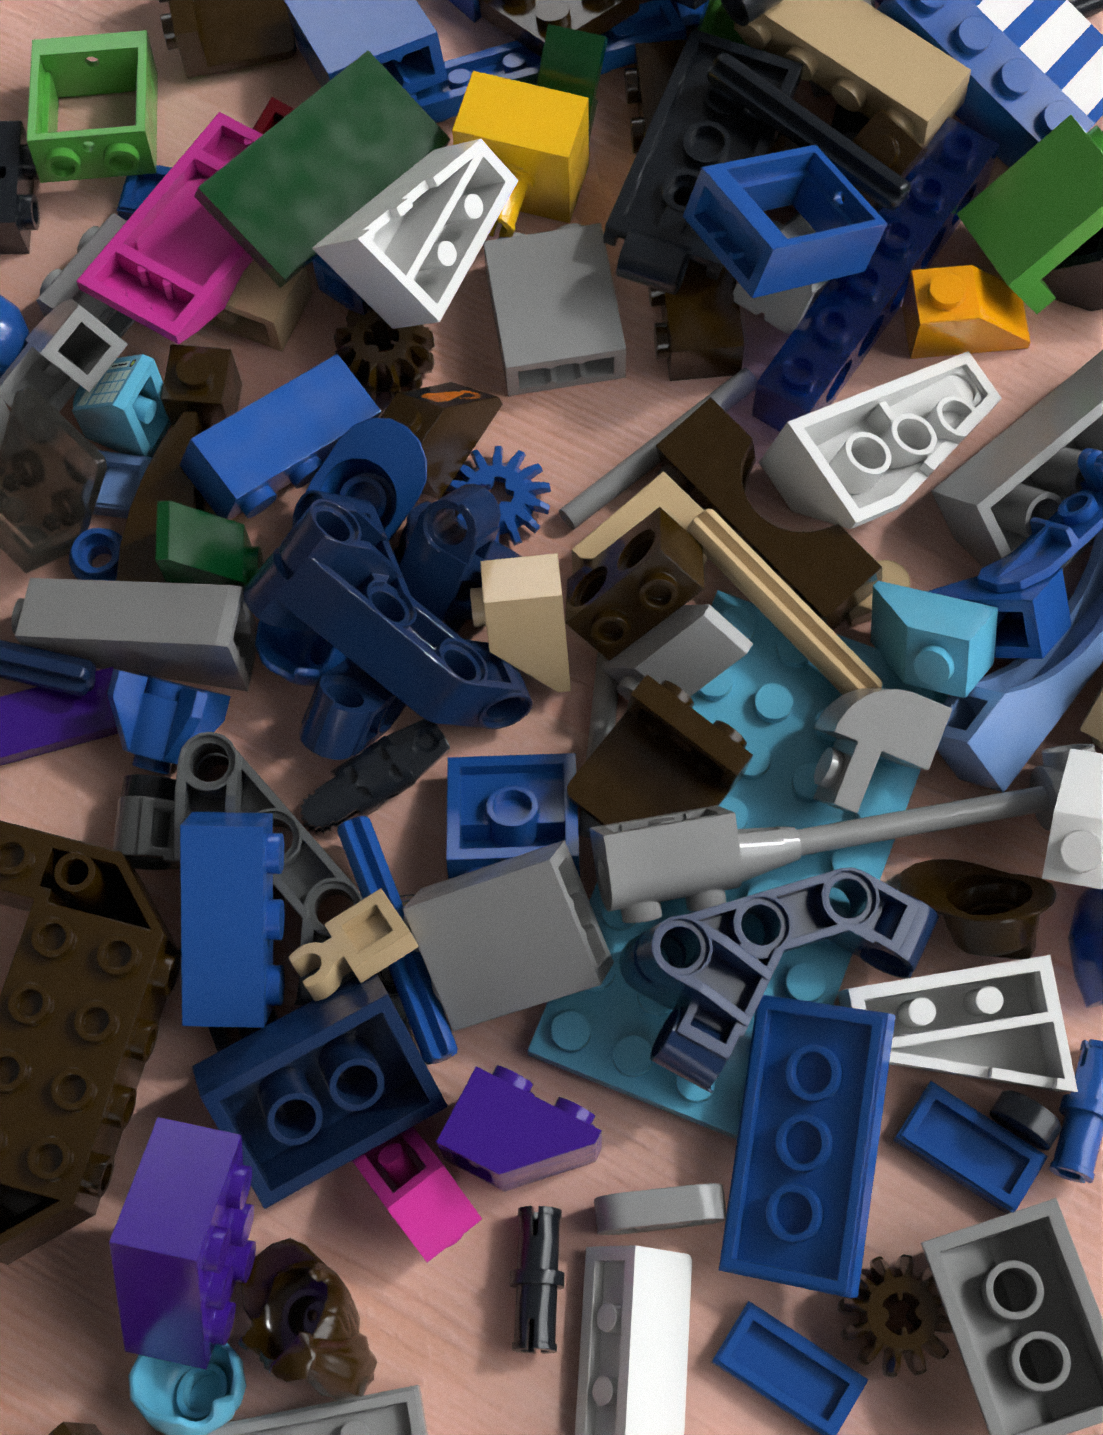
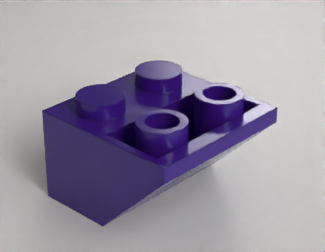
[436,1065,602,1192]

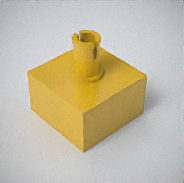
[452,71,589,238]

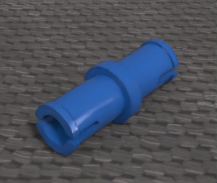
[1049,1039,1103,1183]

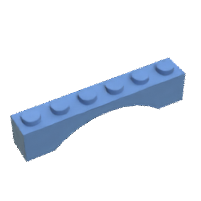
[937,529,1103,792]

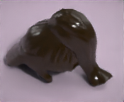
[238,1238,377,1402]

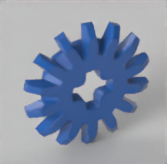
[446,446,551,546]

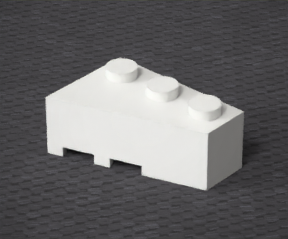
[312,139,519,329]
[838,955,1078,1092]

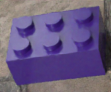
[109,1117,256,1370]

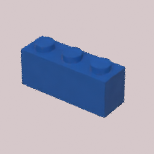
[179,354,382,520]
[180,812,285,1028]

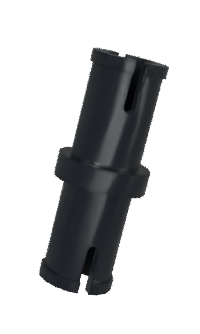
[510,1206,565,1354]

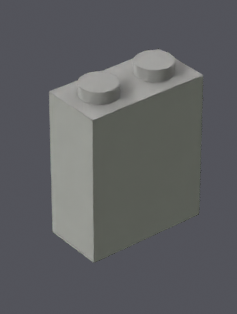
[483,223,626,396]
[403,840,614,1031]

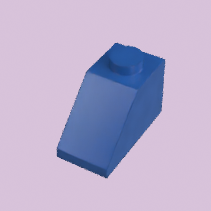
[927,568,1072,659]

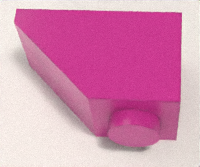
[352,1127,482,1263]

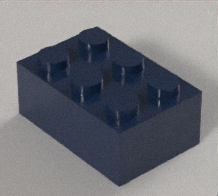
[192,974,448,1209]

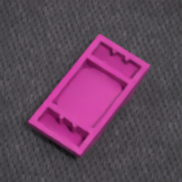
[76,112,263,345]

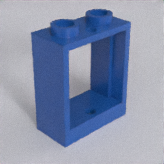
[682,145,888,298]

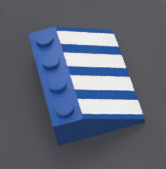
[877,0,1103,168]

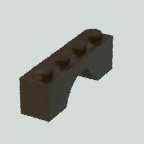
[656,397,882,630]

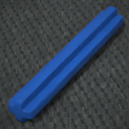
[337,816,458,1065]

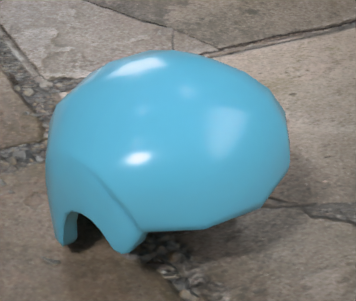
[128,1343,246,1435]

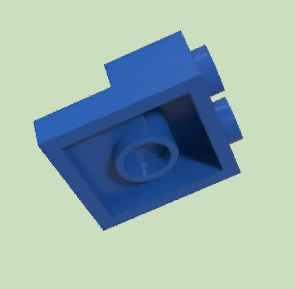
[446,753,580,879]

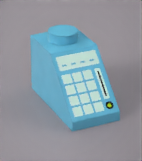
[72,354,171,457]

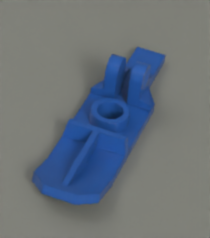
[977,448,1103,593]

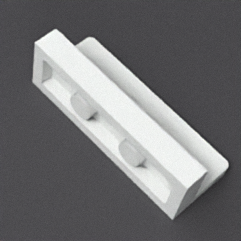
[575,1245,692,1435]

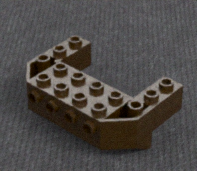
[0,820,181,1265]

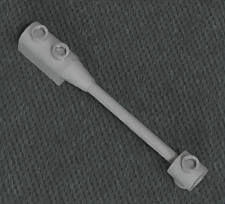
[589,744,1095,923]

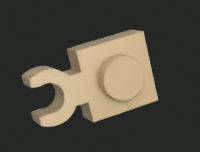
[288,888,419,1001]

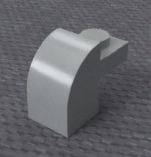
[0,299,128,432]
[813,688,952,813]

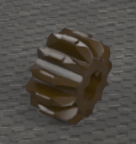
[333,305,435,402]
[837,1254,953,1378]

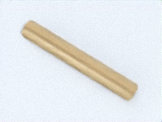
[687,508,883,695]

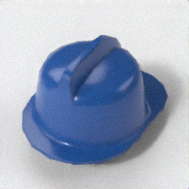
[306,418,427,541]

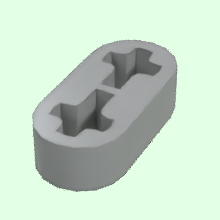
[594,1183,727,1235]

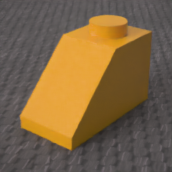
[902,265,1031,359]

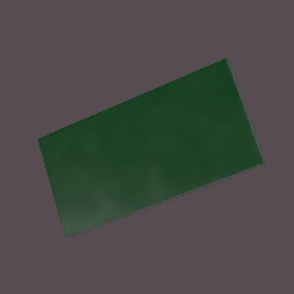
[194,50,451,288]

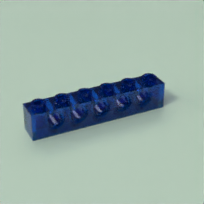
[752,116,1000,432]

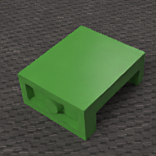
[957,115,1103,314]

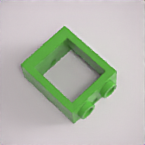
[27,30,158,183]

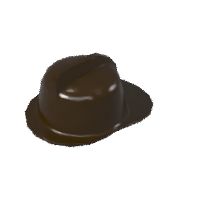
[898,859,1057,960]

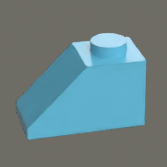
[870,581,998,698]

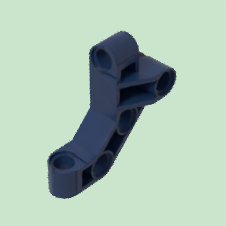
[299,484,523,760]
[243,490,533,729]
[619,867,939,1094]

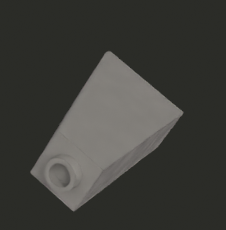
[12,578,258,691]

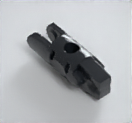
[300,719,450,834]

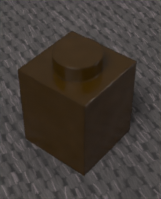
[161,344,242,431]

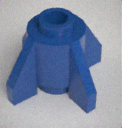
[107,669,231,774]

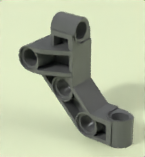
[113,732,363,1005]

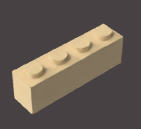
[734,0,971,148]

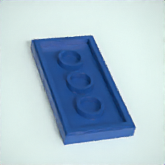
[719,995,896,1298]

